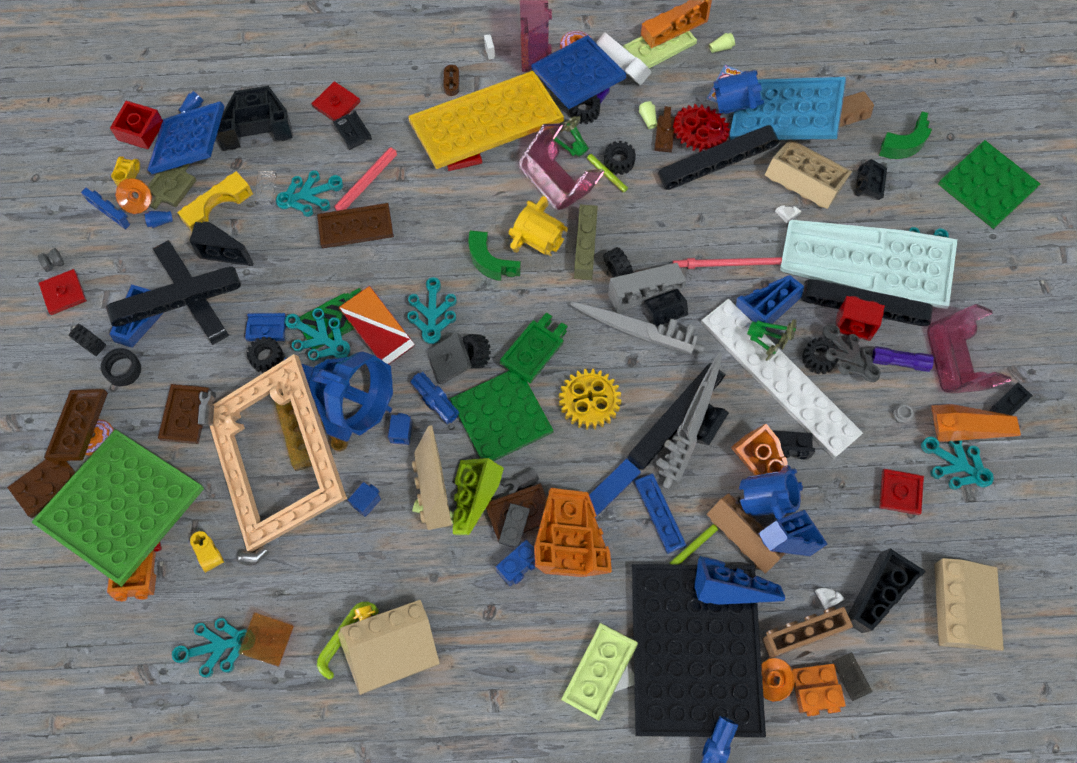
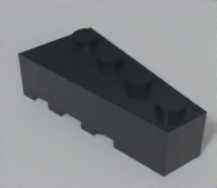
[848,548,926,633]

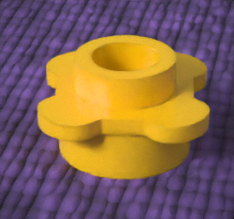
[353,605,376,621]

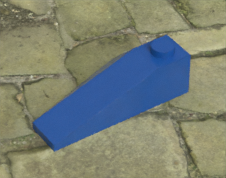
[695,556,786,605]

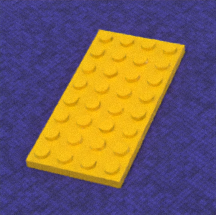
[408,71,564,169]

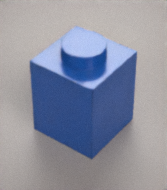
[388,413,413,445]
[348,482,381,517]

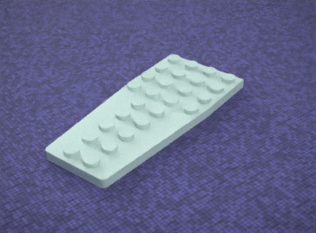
[780,220,958,309]

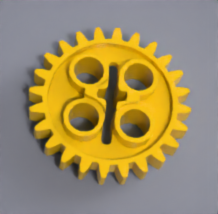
[559,368,621,430]

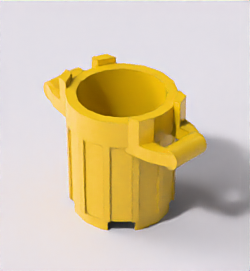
[508,196,568,256]

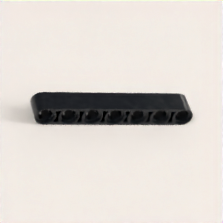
[658,125,779,190]
[153,240,229,345]
[106,266,241,327]
[802,279,933,326]
[627,363,726,471]

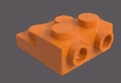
[107,550,156,602]
[792,664,846,717]

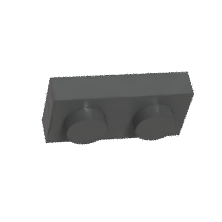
[499,503,530,548]

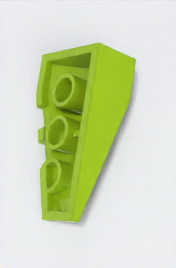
[453,458,504,535]

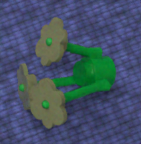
[542,116,589,157]
[747,319,797,361]

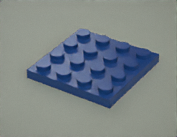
[531,35,626,109]
[147,101,225,174]

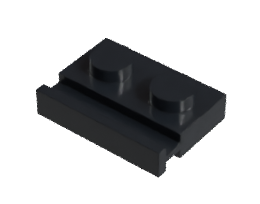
[333,111,372,150]

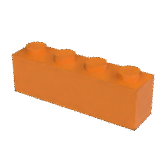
[641,0,712,49]

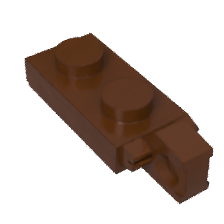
[654,106,675,153]

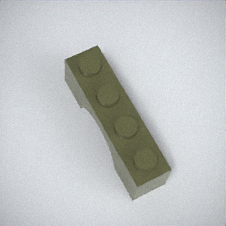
[574,204,598,280]

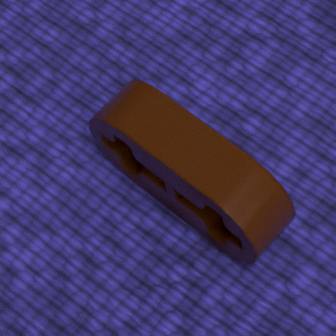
[443,64,460,96]

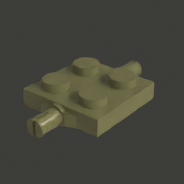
[148,164,197,210]

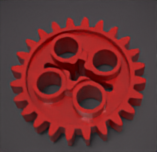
[673,104,730,152]

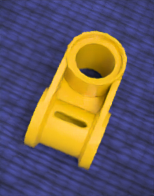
[111,156,140,186]
[190,531,224,573]

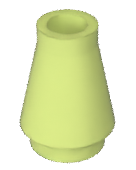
[709,33,735,53]
[639,101,657,129]

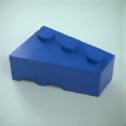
[736,275,804,329]
[110,284,163,348]
[759,510,828,556]

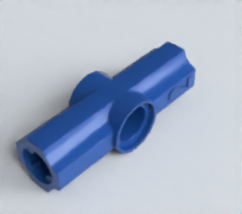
[410,372,460,424]
[701,716,738,763]

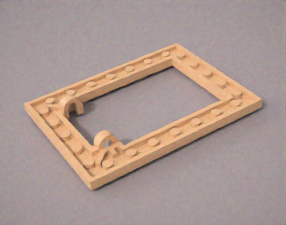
[210,354,347,552]

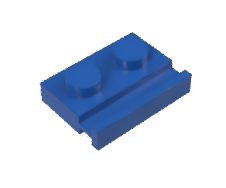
[245,313,287,341]

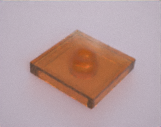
[238,612,294,667]

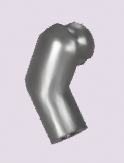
[237,546,269,566]

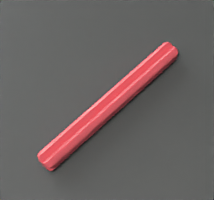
[334,147,397,211]

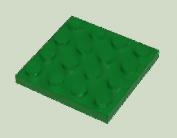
[938,140,1041,230]
[450,371,554,461]

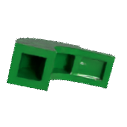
[879,111,932,159]
[468,230,521,281]

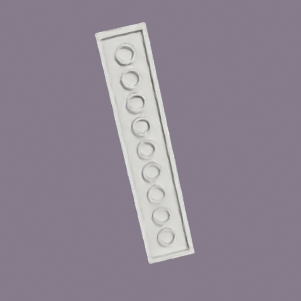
[701,299,863,459]

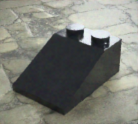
[189,222,254,266]

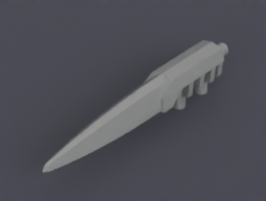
[571,302,705,355]
[657,352,722,489]

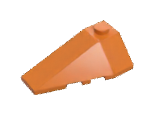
[931,404,1021,442]

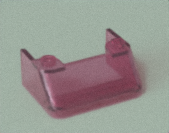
[520,0,552,72]
[519,123,605,210]
[927,304,1012,394]

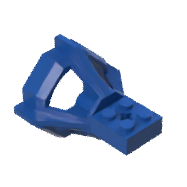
[284,351,393,442]

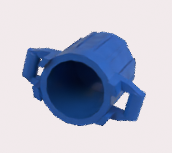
[713,70,764,114]
[739,465,803,519]

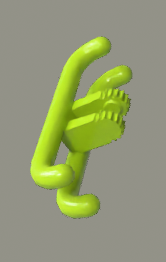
[317,601,379,680]

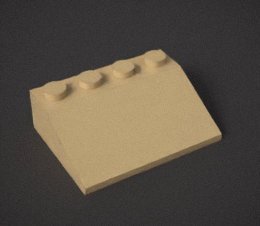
[765,140,852,209]
[412,425,452,530]
[934,558,1004,651]
[338,600,440,695]

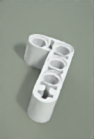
[596,32,652,86]

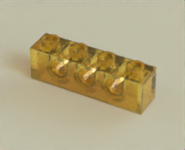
[275,393,312,471]

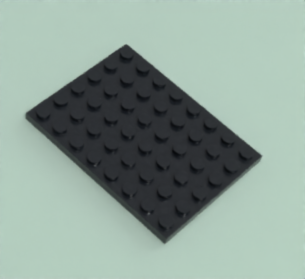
[631,564,766,738]

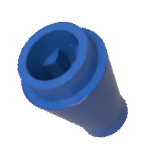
[178,91,204,113]
[144,211,173,229]

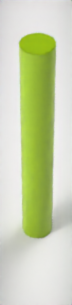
[587,154,628,193]
[669,524,718,565]

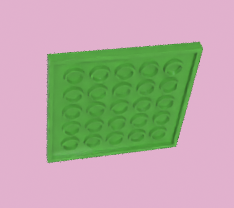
[31,429,204,587]

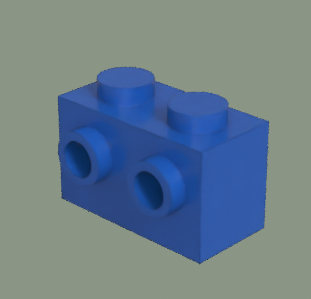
[496,539,536,586]

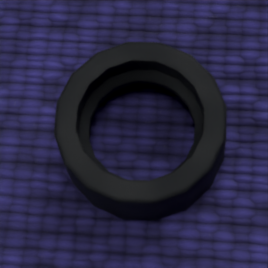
[101,348,141,387]

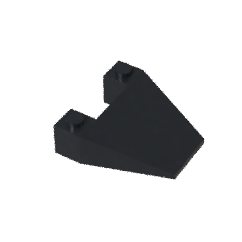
[217,85,293,150]

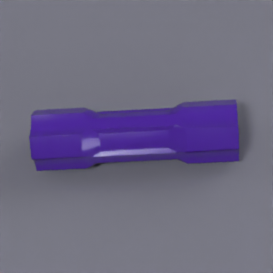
[872,346,934,372]

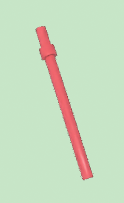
[672,257,782,269]

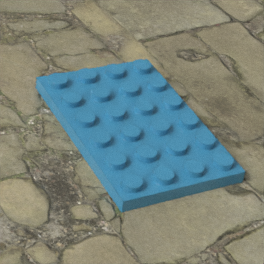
[730,77,846,140]

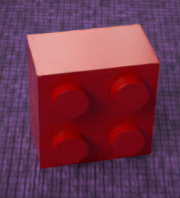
[110,100,163,150]
[835,296,885,341]

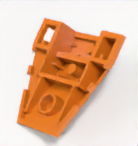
[534,488,612,577]

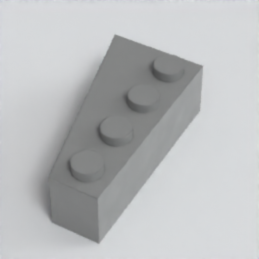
[608,263,686,313]

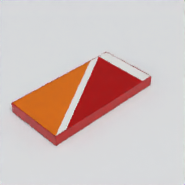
[339,286,415,365]

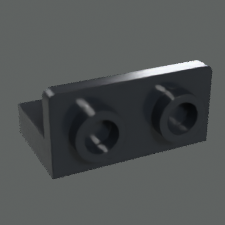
[855,159,887,200]
[644,289,688,327]
[697,403,729,445]
[773,430,815,460]

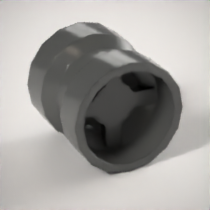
[38,248,64,272]

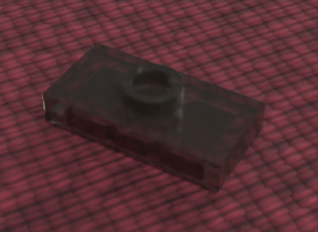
[832,652,873,701]

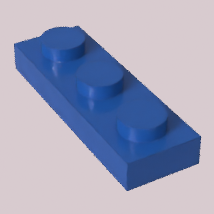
[81,188,130,230]

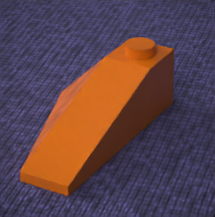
[731,423,788,475]

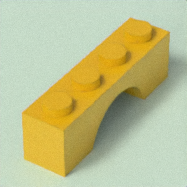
[177,171,253,231]

